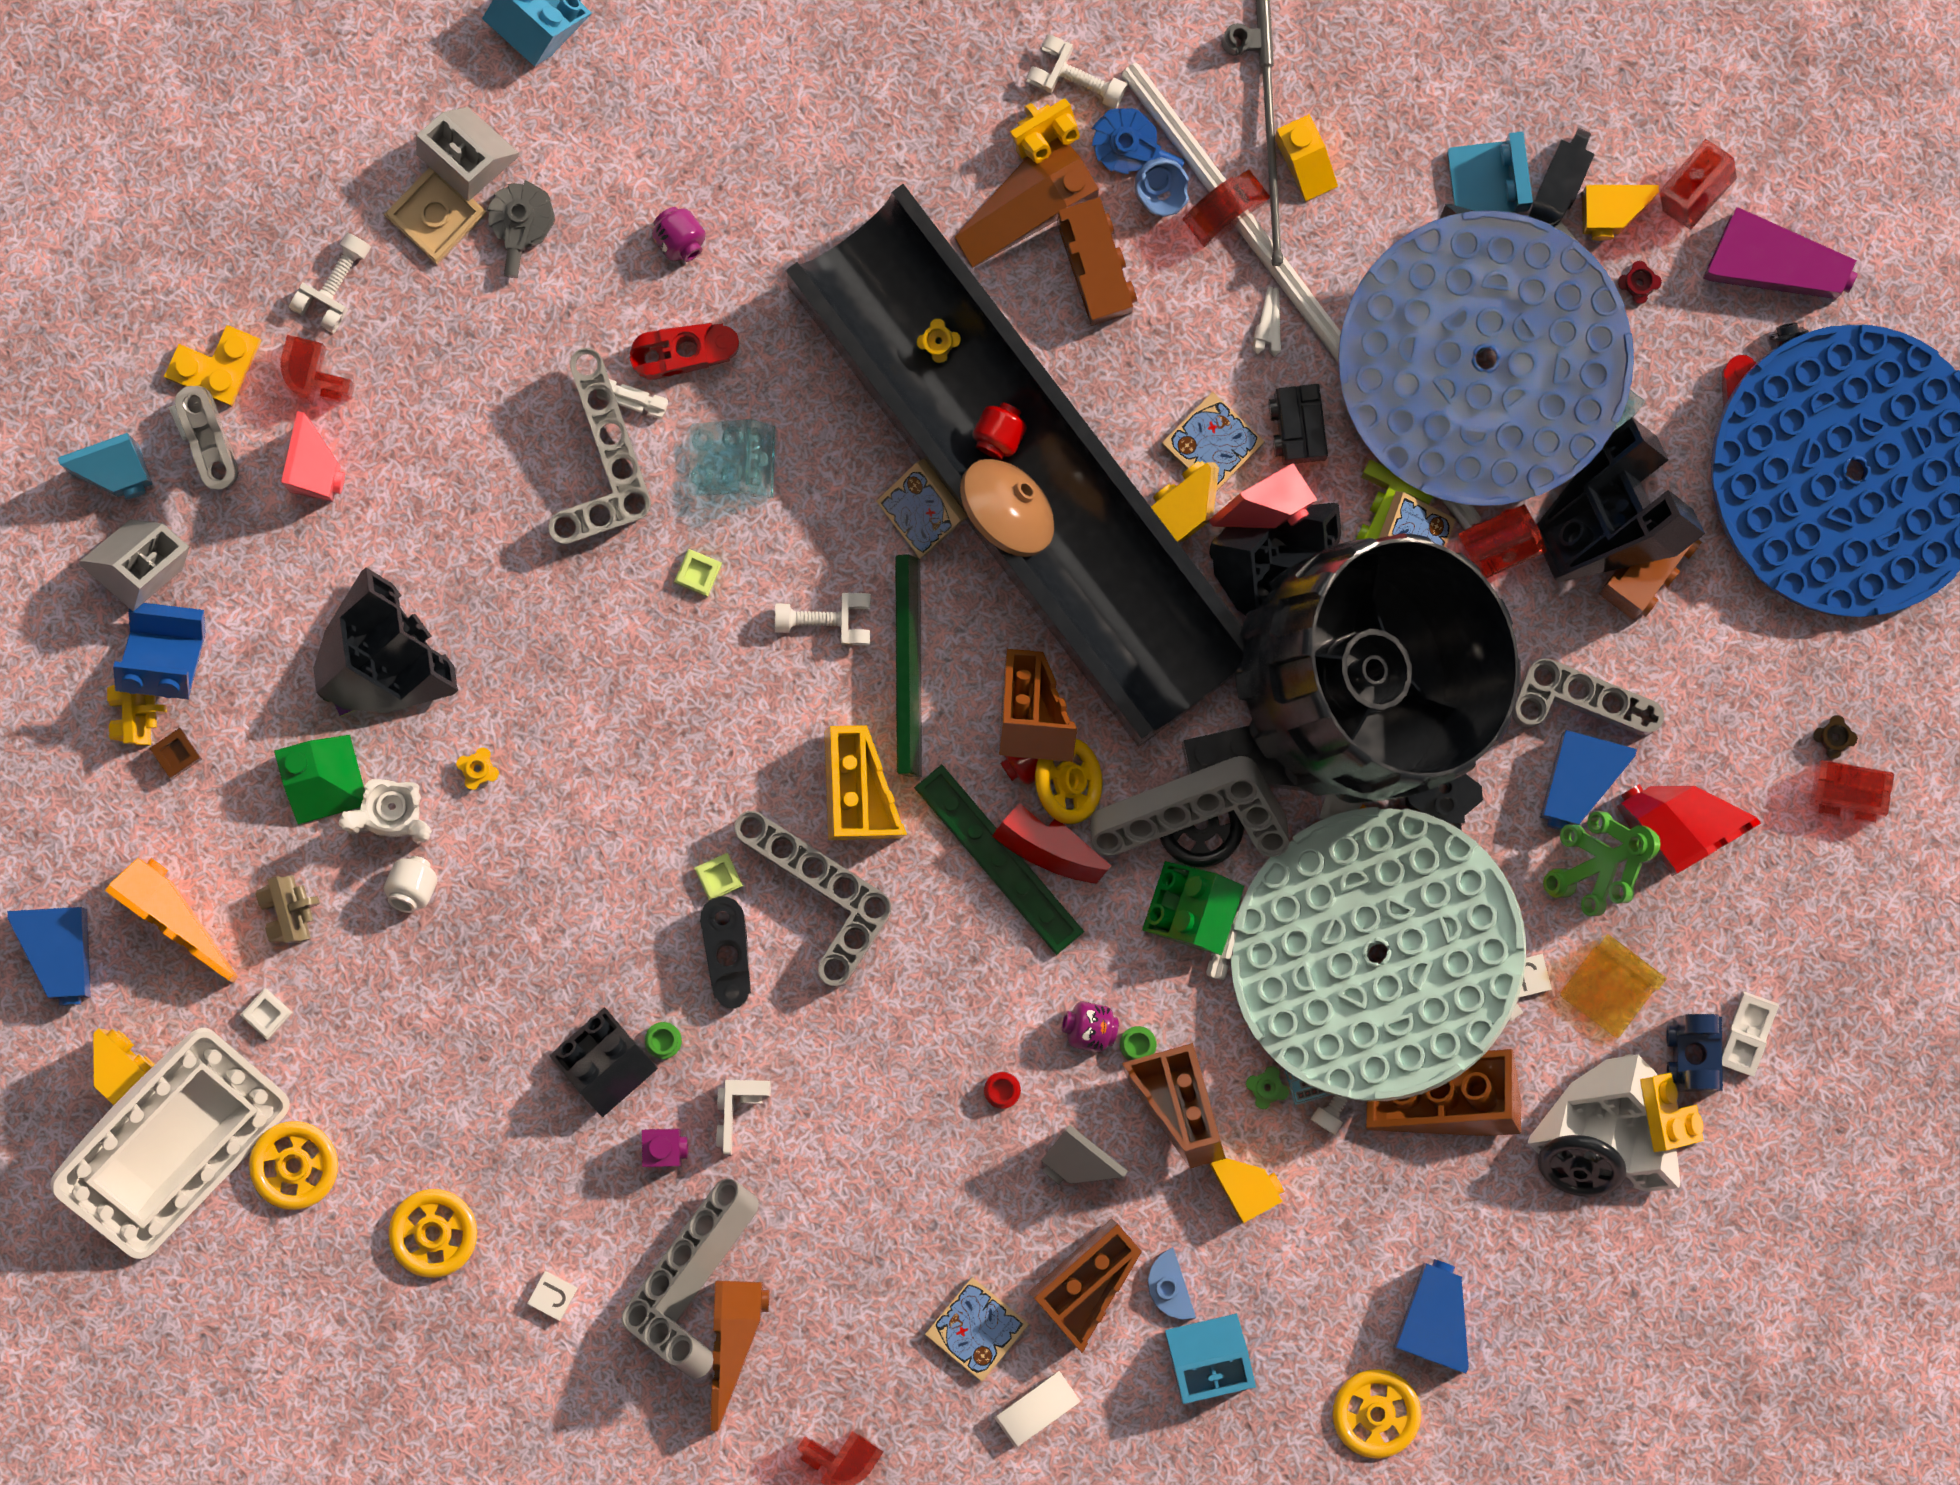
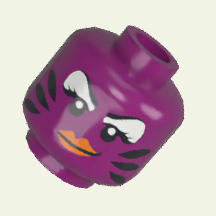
[652,207,706,262]
[1062,1001,1119,1053]

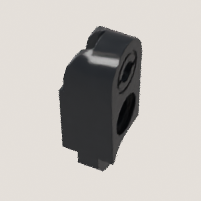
[1528,128,1595,227]
[700,896,751,1009]

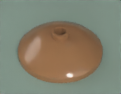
[960,459,1054,557]

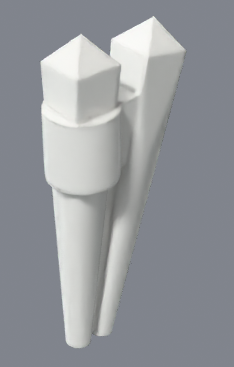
[1252,286,1281,357]

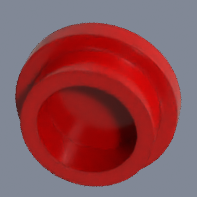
[984,1072,1021,1109]

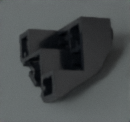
[1209,503,1341,616]
[313,567,458,713]

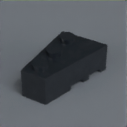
[1181,726,1305,791]

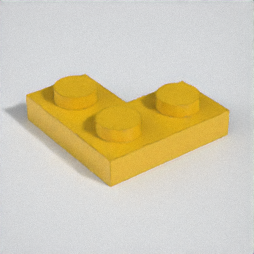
[164,325,261,406]
[1640,1073,1704,1152]

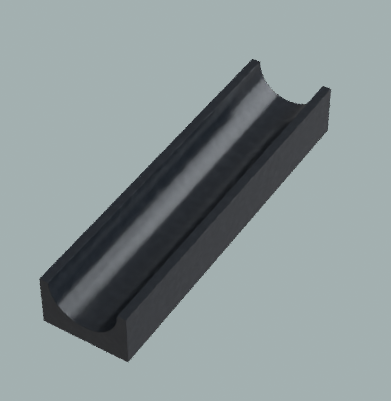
[785,184,1246,748]

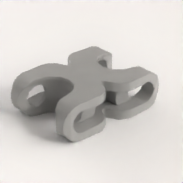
[175,386,239,490]

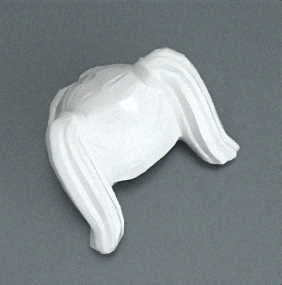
[339,779,431,844]

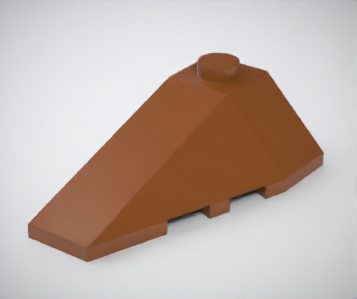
[1366,1049,1521,1136]

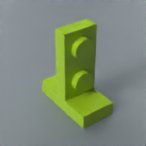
[1355,459,1433,540]

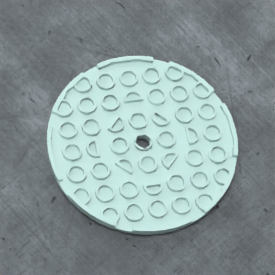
[1231,807,1526,1101]

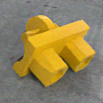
[1010,98,1080,164]
[107,685,167,746]

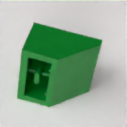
[1142,861,1245,955]

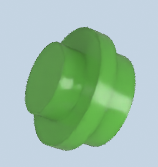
[645,1022,682,1059]
[1120,1026,1157,1061]

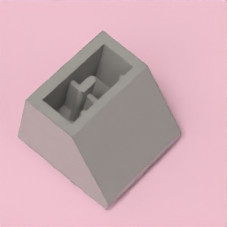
[416,106,519,201]
[79,519,189,611]

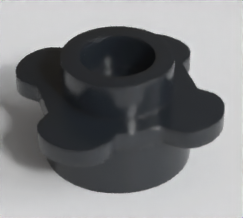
[1769,322,1809,347]

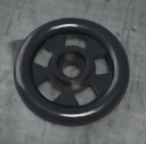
[1159,810,1244,867]
[1538,1135,1626,1197]

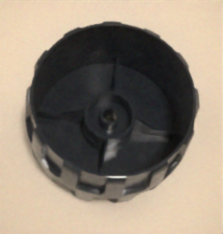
[1235,533,1521,803]

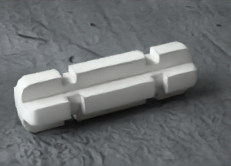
[597,379,668,419]
[1206,910,1239,980]

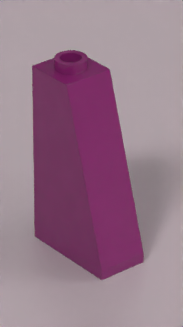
[1703,207,1858,299]

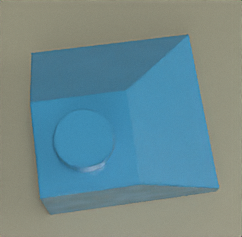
[58,433,153,499]

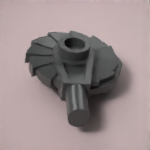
[487,180,555,278]

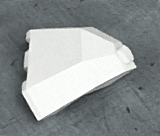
[1528,1054,1680,1192]

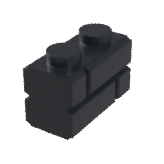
[1268,384,1328,465]

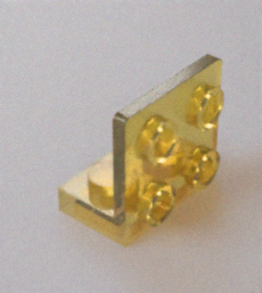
[1560,934,1667,1038]

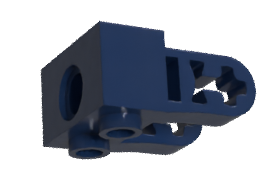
[1666,1014,1723,1092]

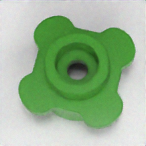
[1246,1066,1289,1109]

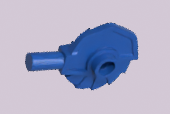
[1091,108,1185,174]

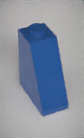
[1540,730,1637,830]
[7,907,91,1006]
[1393,1259,1469,1374]

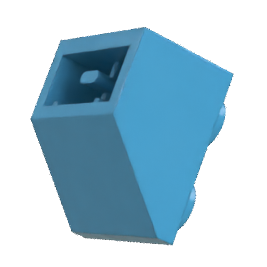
[482,0,592,67]
[1165,1313,1256,1404]

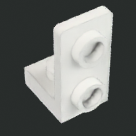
[716,1080,771,1155]

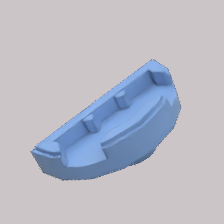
[1148,1247,1196,1320]

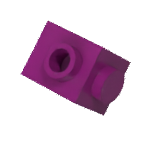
[642,1129,688,1168]

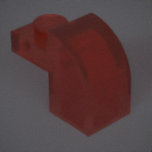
[1182,169,1270,247]
[281,335,355,405]
[797,1430,884,1485]

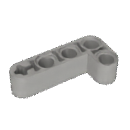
[1512,658,1664,736]

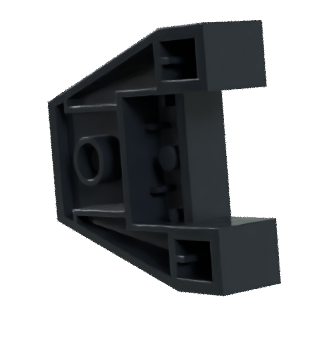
[1532,417,1705,582]

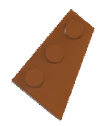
[1057,197,1137,326]

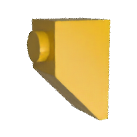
[1275,114,1338,202]
[1582,185,1659,241]
[1209,1158,1284,1224]

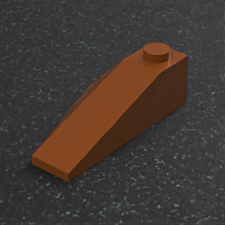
[954,138,1099,268]
[710,1280,770,1431]

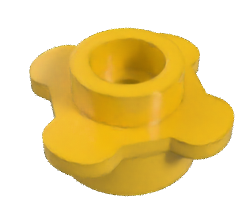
[917,319,961,363]
[456,747,499,790]

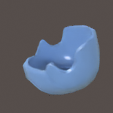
[1134,157,1189,217]

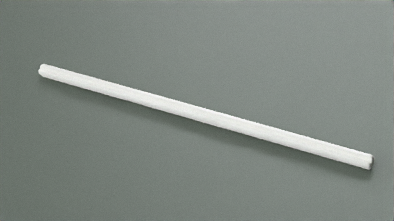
[1122,63,1481,531]

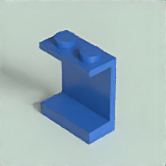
[113,603,206,700]

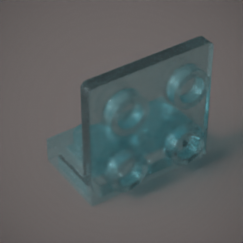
[688,419,776,498]

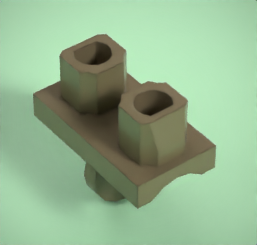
[255,875,320,943]

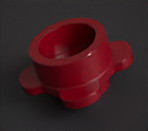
[1618,261,1662,304]

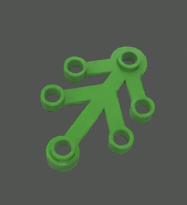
[1543,812,1660,916]

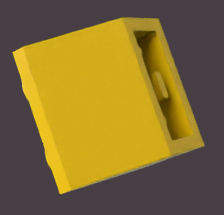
[1151,461,1219,542]
[93,1028,155,1105]

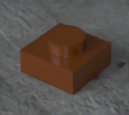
[149,728,202,780]

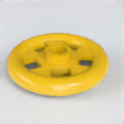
[1035,738,1103,824]
[249,1121,338,1210]
[388,1189,477,1278]
[1332,1369,1421,1459]

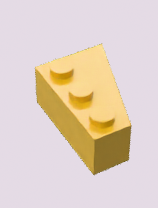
[824,725,907,840]

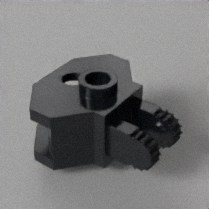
[1405,774,1483,831]

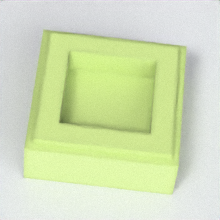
[674,549,722,597]
[694,853,743,900]

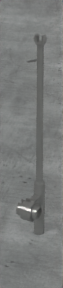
[1221,0,1284,266]

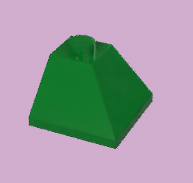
[274,735,365,825]

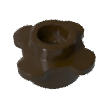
[1813,715,1858,759]

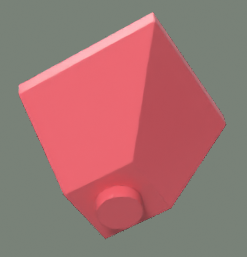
[281,411,345,502]
[1209,463,1317,528]

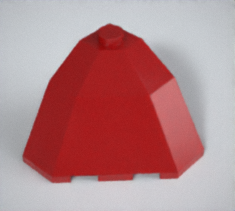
[1617,784,1761,876]

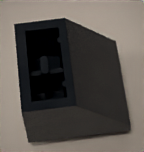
[549,1007,658,1118]

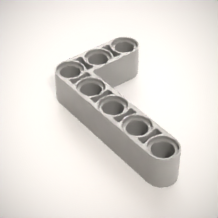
[548,348,651,544]
[1090,756,1289,857]
[735,811,892,988]
[621,1178,759,1379]

